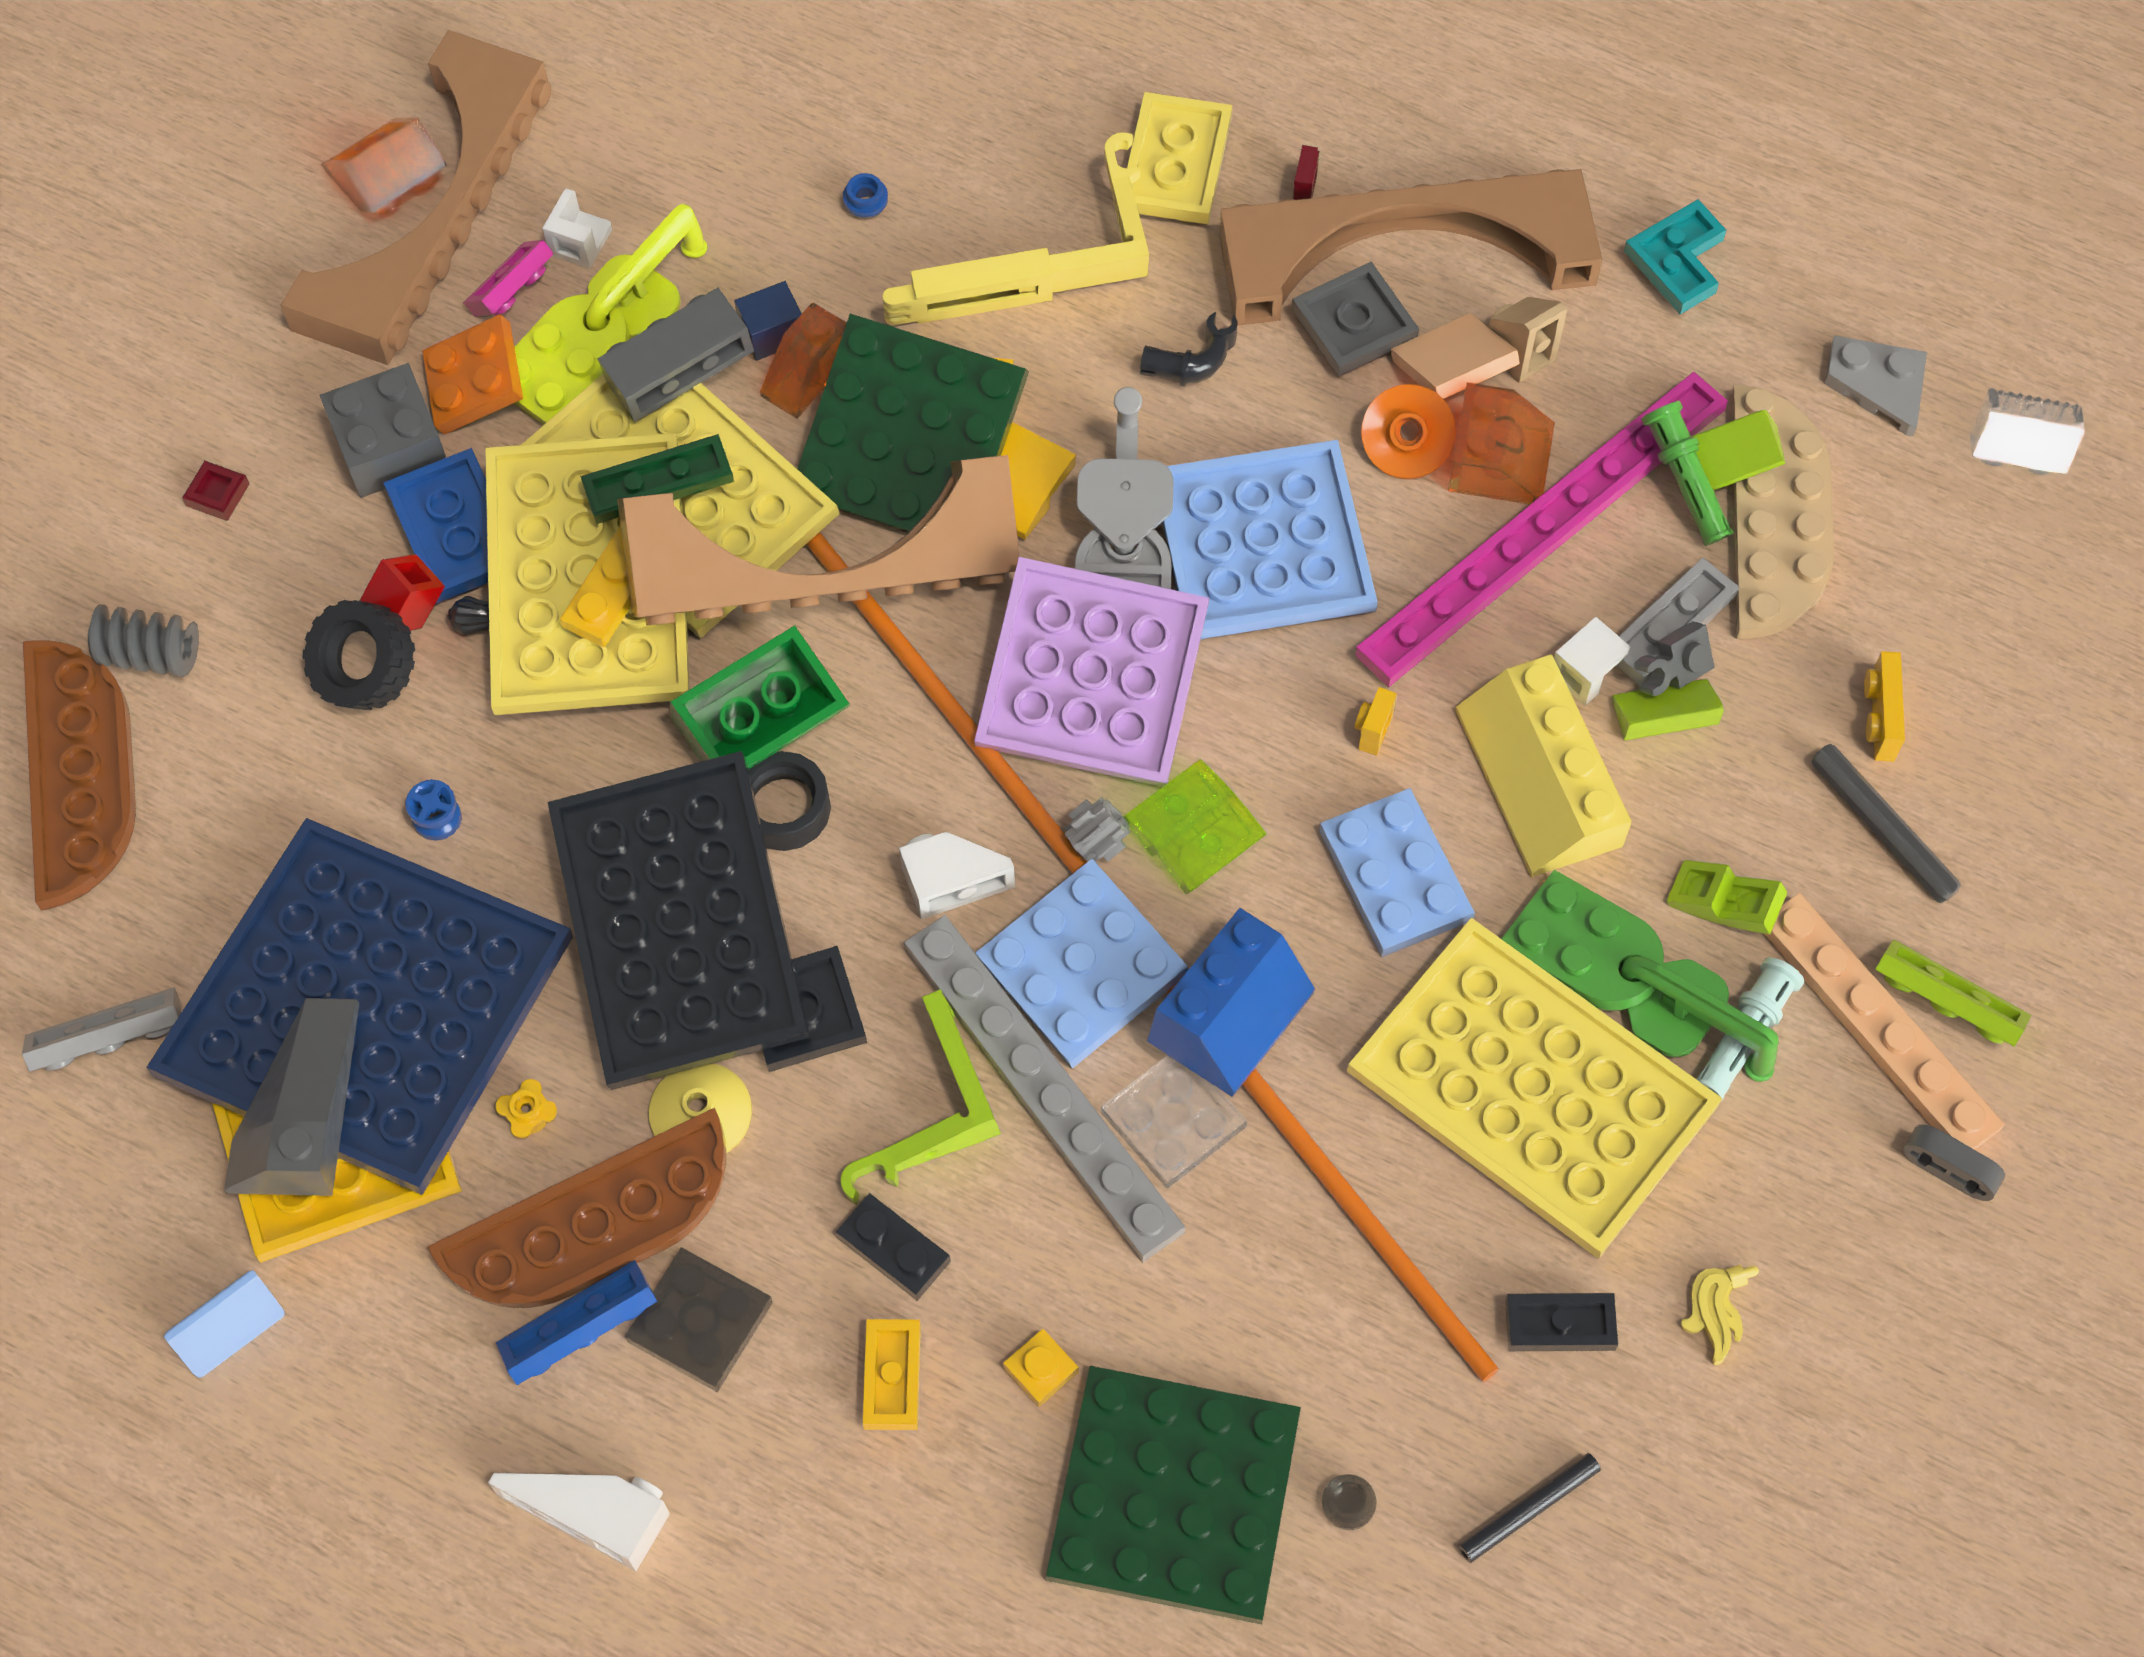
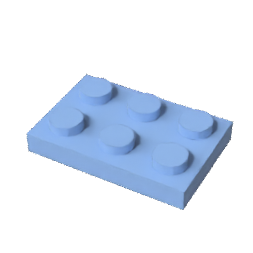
[1319,788,1475,957]

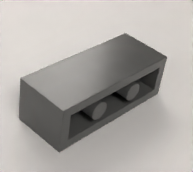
[597,288,754,423]

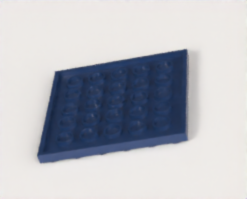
[146,818,573,1195]

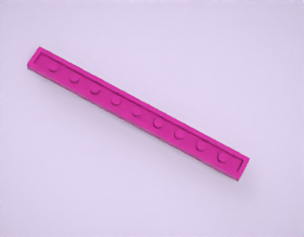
[1355,372,1728,688]

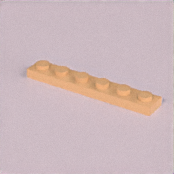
[1763,893,2005,1150]

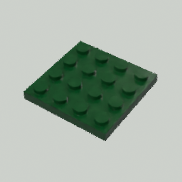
[797,313,1029,532]
[1046,1366,1301,1625]

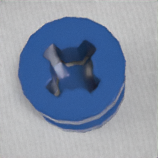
[405,779,462,841]

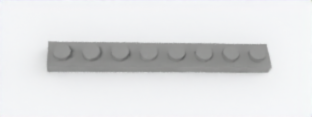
[904,915,1185,1263]

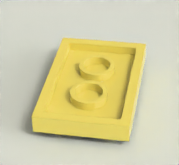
[1127,92,1232,225]

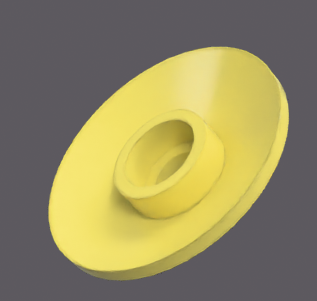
[649,1063,752,1153]

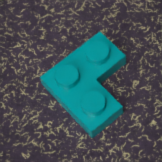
[1624,199,1727,314]

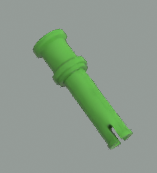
[1641,401,1733,546]

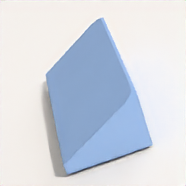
[164,1270,285,1378]

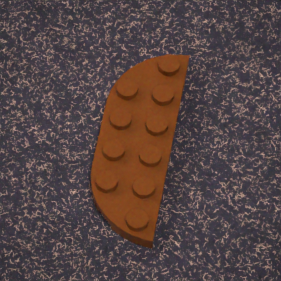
[23,640,136,910]
[427,1107,727,1308]

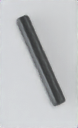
[1811,744,1961,903]

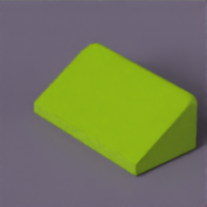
[1691,410,1786,490]
[1612,679,1724,741]

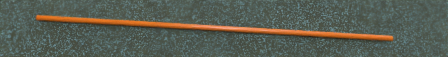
[806,532,1499,1382]

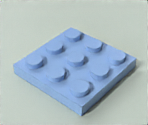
[975,859,1189,1069]

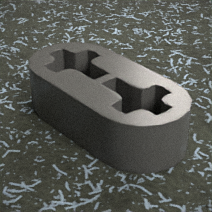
[1903,1125,2005,1201]

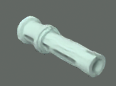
[1696,957,1805,1101]

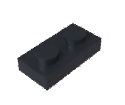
[836,1193,951,1301]
[1505,1293,1618,1352]

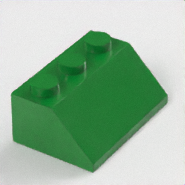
[670,625,850,770]

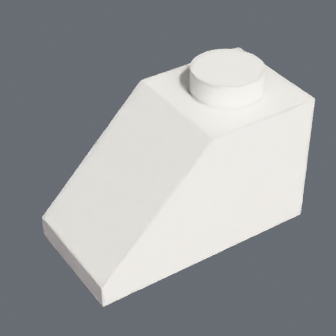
[899,832,1015,920]

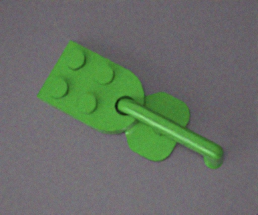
[1502,870,1779,1082]

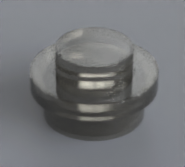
[1322,1474,1377,1530]

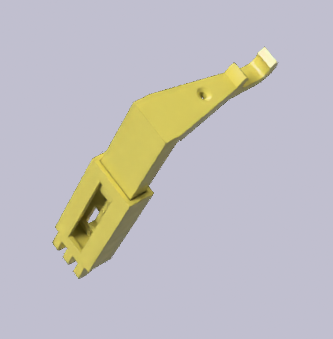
[882,133,1149,325]

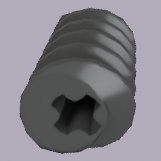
[88,604,199,677]

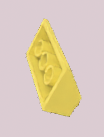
[1455,654,1632,878]

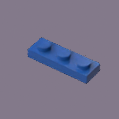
[496,1260,658,1385]

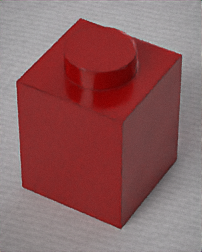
[359,554,445,631]

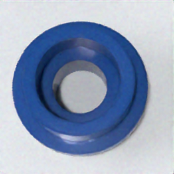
[843,173,888,217]

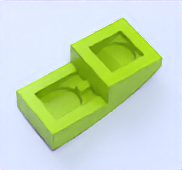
[1667,860,1788,934]

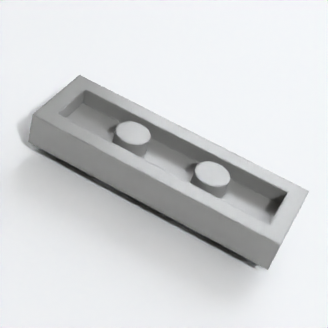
[1616,558,1739,685]
[22,987,182,1072]

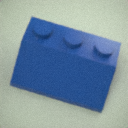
[1147,908,1315,1097]

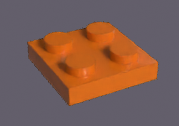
[422,314,523,435]

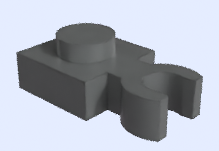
[1634,621,1715,696]

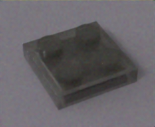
[625,1247,773,1393]

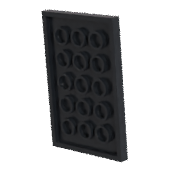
[547,751,810,1090]

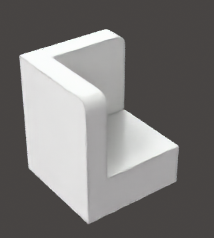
[542,188,612,269]
[1554,617,1630,706]

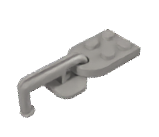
[1075,387,1174,589]

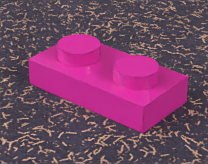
[463,240,554,316]

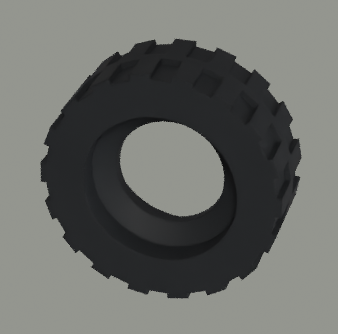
[302,600,415,710]

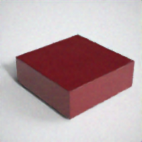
[1293,145,1320,200]
[182,460,250,521]

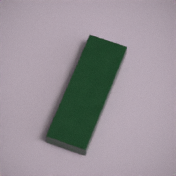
[580,434,734,524]

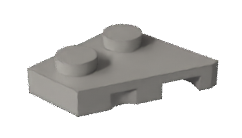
[1825,335,1927,436]

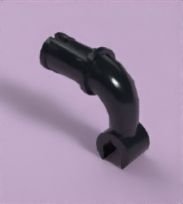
[1140,312,1238,387]

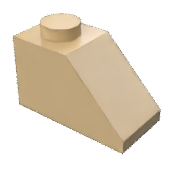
[1489,297,1568,383]

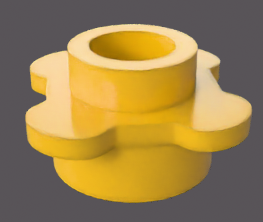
[496,1079,557,1139]

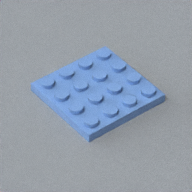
[1162,440,1378,639]

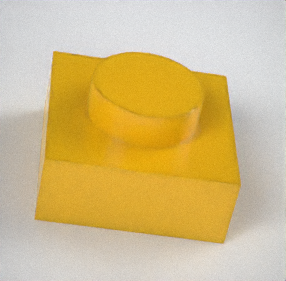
[1354,687,1397,756]
[1003,1329,1079,1407]

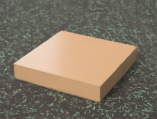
[1391,313,1520,399]

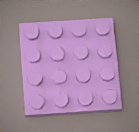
[974,557,1209,788]

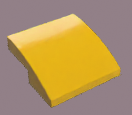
[1001,422,1076,540]

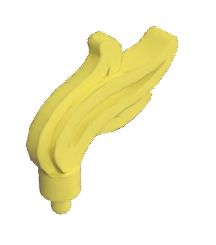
[1681,1264,1759,1365]

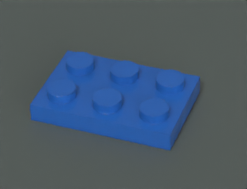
[383,448,488,604]

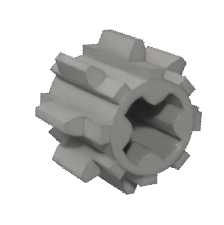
[1064,797,1131,862]

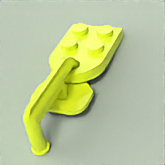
[514,204,708,425]

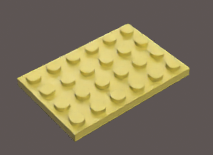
[521,374,840,639]
[485,433,690,715]
[1347,918,1722,1259]

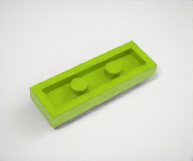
[1875,939,2031,1047]

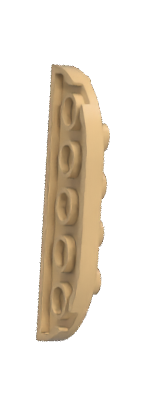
[1731,384,1834,639]

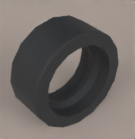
[749,751,831,851]

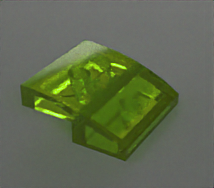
[1123,759,1267,894]

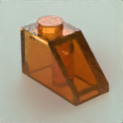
[760,302,847,419]

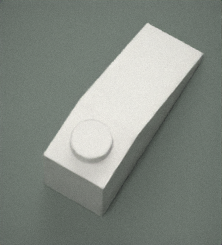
[488,1473,670,1571]

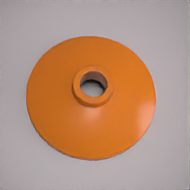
[1361,384,1456,479]

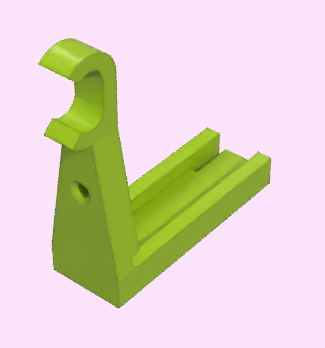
[841,989,1001,1204]

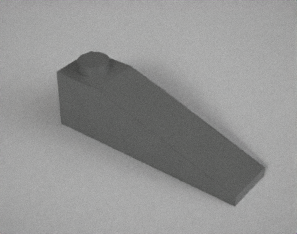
[224,998,359,1196]

